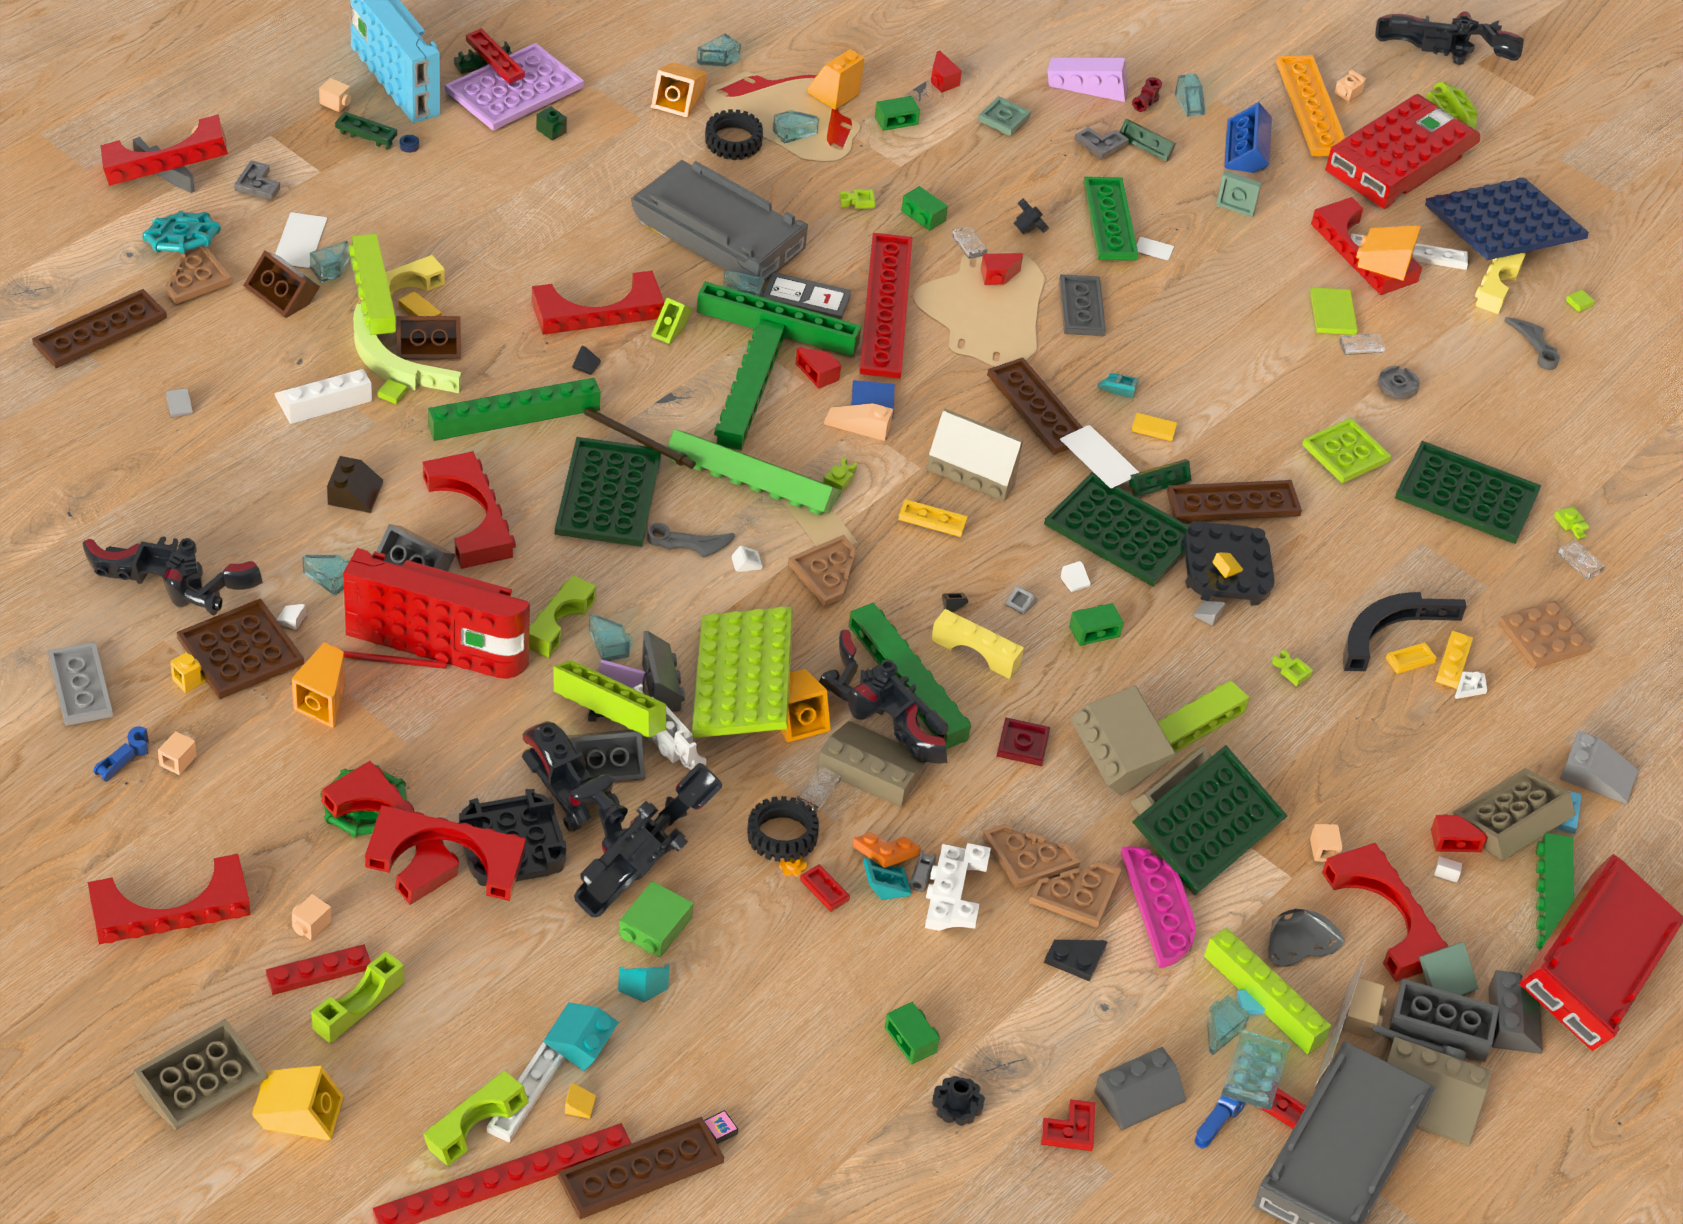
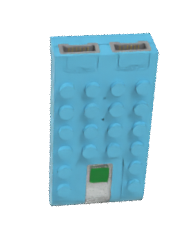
[350,0,440,123]

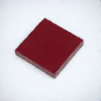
[996,717,1050,766]

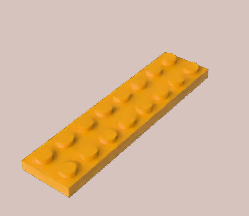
[1276,55,1345,157]

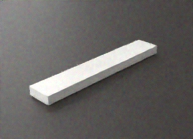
[1350,234,1468,269]
[487,1042,565,1143]

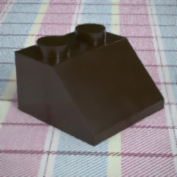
[327,456,383,513]

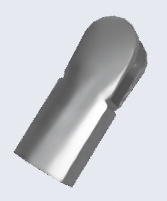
[909,850,936,892]

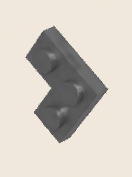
[1074,127,1129,160]
[234,160,280,200]

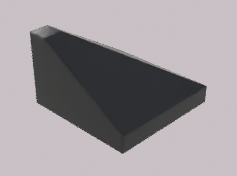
[572,345,601,375]
[942,593,968,612]

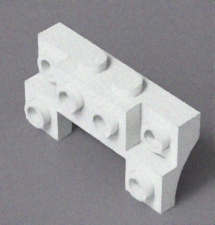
[633,684,706,770]
[925,843,991,931]

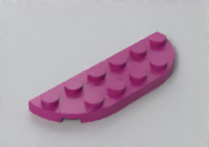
[1120,846,1196,968]

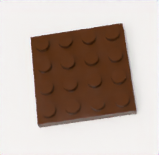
[177,598,304,699]

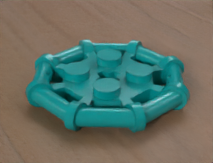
[142,210,221,254]

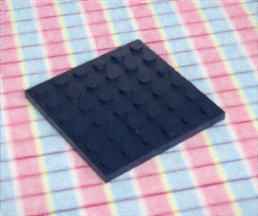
[1425,178,1589,260]

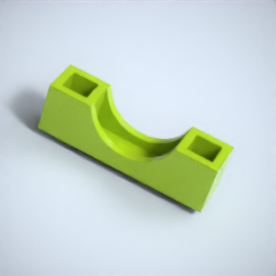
[529,575,596,658]
[311,951,404,1044]
[423,1070,529,1166]

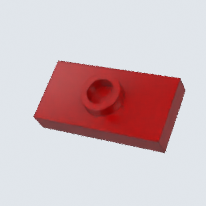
[800,864,850,912]

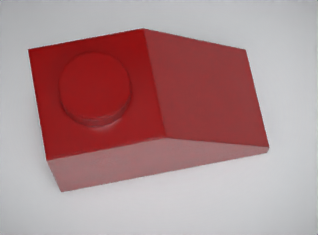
[931,50,962,93]
[981,253,1023,285]
[795,347,841,389]
[1431,814,1487,852]

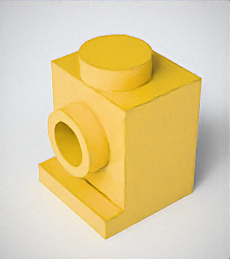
[170,652,206,693]

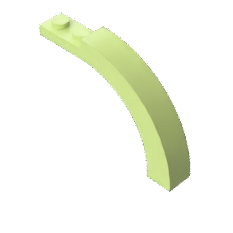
[353,304,461,393]

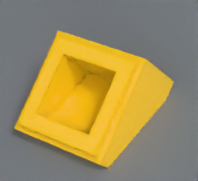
[1213,552,1243,578]
[565,1083,596,1119]

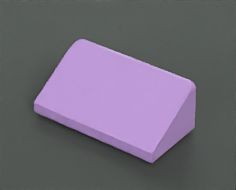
[598,660,645,689]

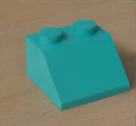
[543,1002,619,1071]

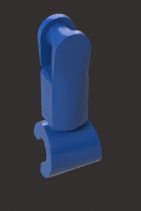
[93,726,149,782]
[1195,1088,1246,1148]

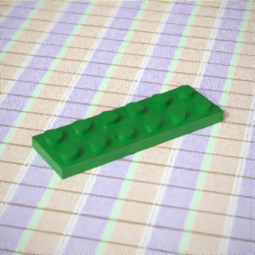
[1083,177,1139,261]

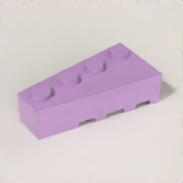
[1047,58,1128,102]

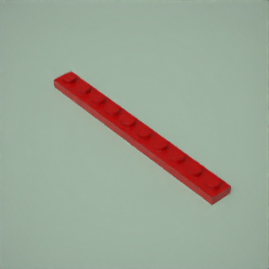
[373,1123,632,1224]

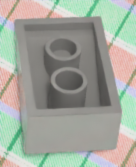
[1560,731,1638,804]

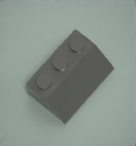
[377,524,456,571]
[642,631,685,712]
[567,729,645,781]
[1489,970,1543,1054]
[1095,1046,1186,1130]

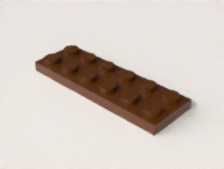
[32,289,167,368]
[987,357,1083,455]
[1167,480,1302,522]
[558,1117,725,1220]

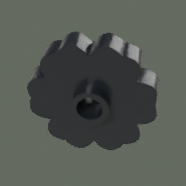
[1013,198,1049,235]
[932,1076,985,1126]

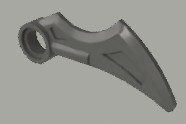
[1504,317,1560,370]
[647,523,735,557]
[1372,1025,1467,1061]

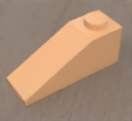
[824,404,893,441]

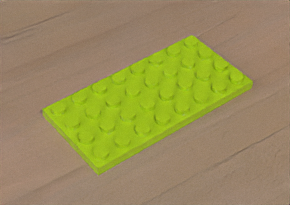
[692,606,793,738]

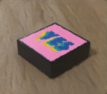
[704,1110,738,1144]

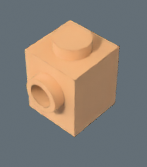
[319,78,351,112]
[158,731,197,775]
[1310,824,1342,862]
[292,894,332,940]

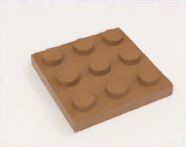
[1498,601,1591,669]

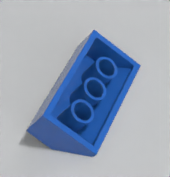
[1225,102,1272,173]

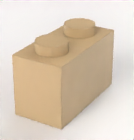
[1343,979,1387,1038]

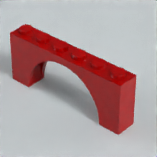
[100,114,228,186]
[1311,197,1422,295]
[531,270,665,335]
[422,451,516,569]
[321,761,459,905]
[365,805,526,901]
[1322,843,1448,982]
[87,854,251,944]

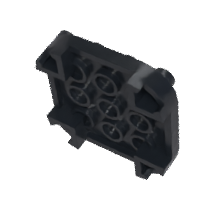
[1181,521,1275,606]
[459,789,566,886]

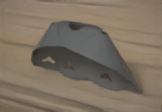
[1268,908,1344,967]

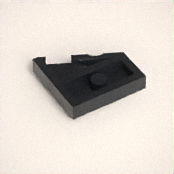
[1044,939,1107,982]

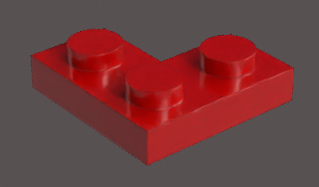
[1041,1099,1096,1151]

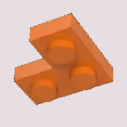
[852,832,921,868]

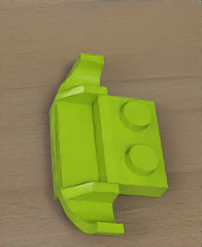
[1426,82,1478,129]

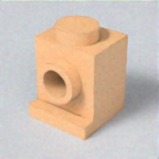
[1334,70,1366,102]

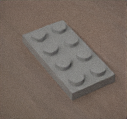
[48,642,113,726]

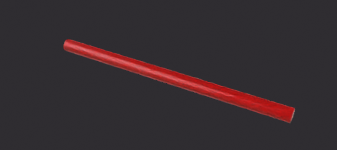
[344,651,447,669]

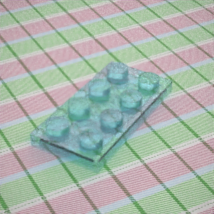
[1221,1029,1291,1110]

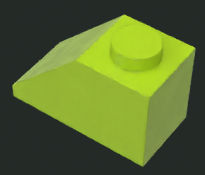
[651,298,693,344]

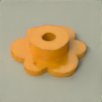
[779,856,807,876]

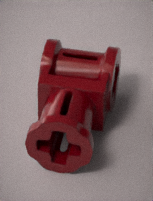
[1132,77,1162,112]

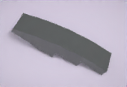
[133,137,195,193]

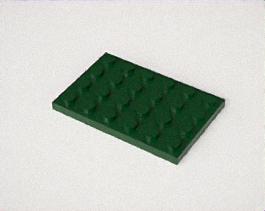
[554,437,662,547]
[1395,441,1542,544]
[1044,472,1189,587]
[1132,745,1288,895]

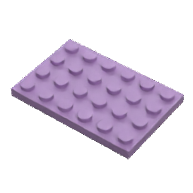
[445,43,584,131]

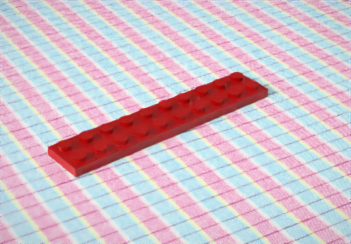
[859,233,913,379]

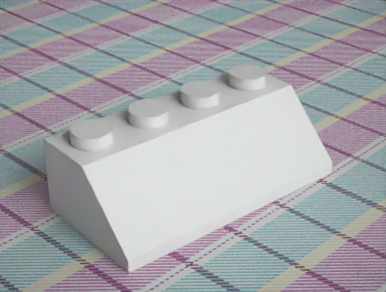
[275,369,372,424]

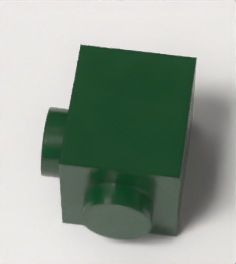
[536,106,567,141]

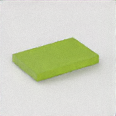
[1310,287,1358,335]

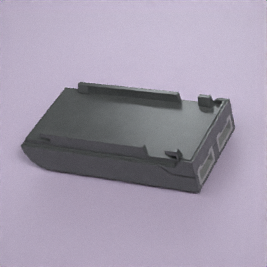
[631,160,808,288]
[1253,1041,1436,1224]

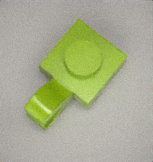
[1554,506,1589,539]

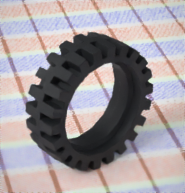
[705,109,763,160]
[747,796,819,862]

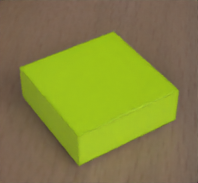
[1566,289,1595,312]
[378,379,407,404]

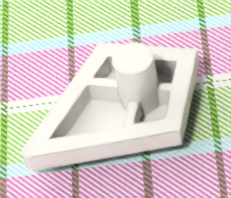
[1455,672,1487,699]

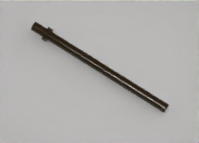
[584,407,696,469]

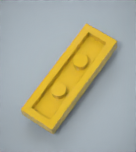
[898,499,968,537]
[1435,631,1473,689]

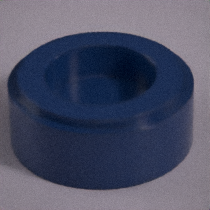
[399,135,419,153]

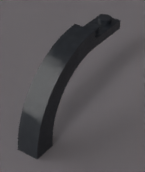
[1343,592,1467,671]

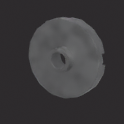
[1378,366,1419,399]

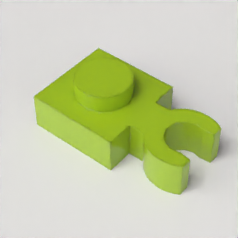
[839,189,875,209]
[823,457,857,492]
[1272,650,1314,687]

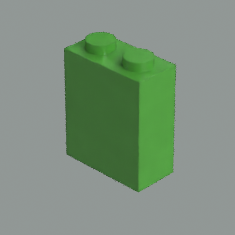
[619,881,694,957]

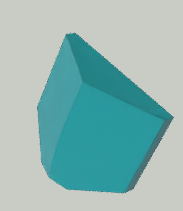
[1097,373,1139,398]
[863,857,912,900]
[618,964,670,1002]

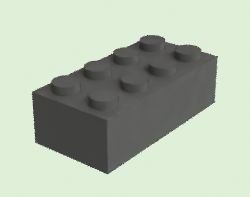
[1389,978,1499,1062]

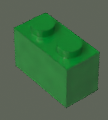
[875,96,920,131]
[901,186,948,231]
[1069,603,1124,646]
[884,1002,940,1064]

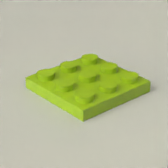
[1302,418,1392,484]

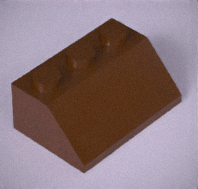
[243,250,320,318]
[396,316,461,359]

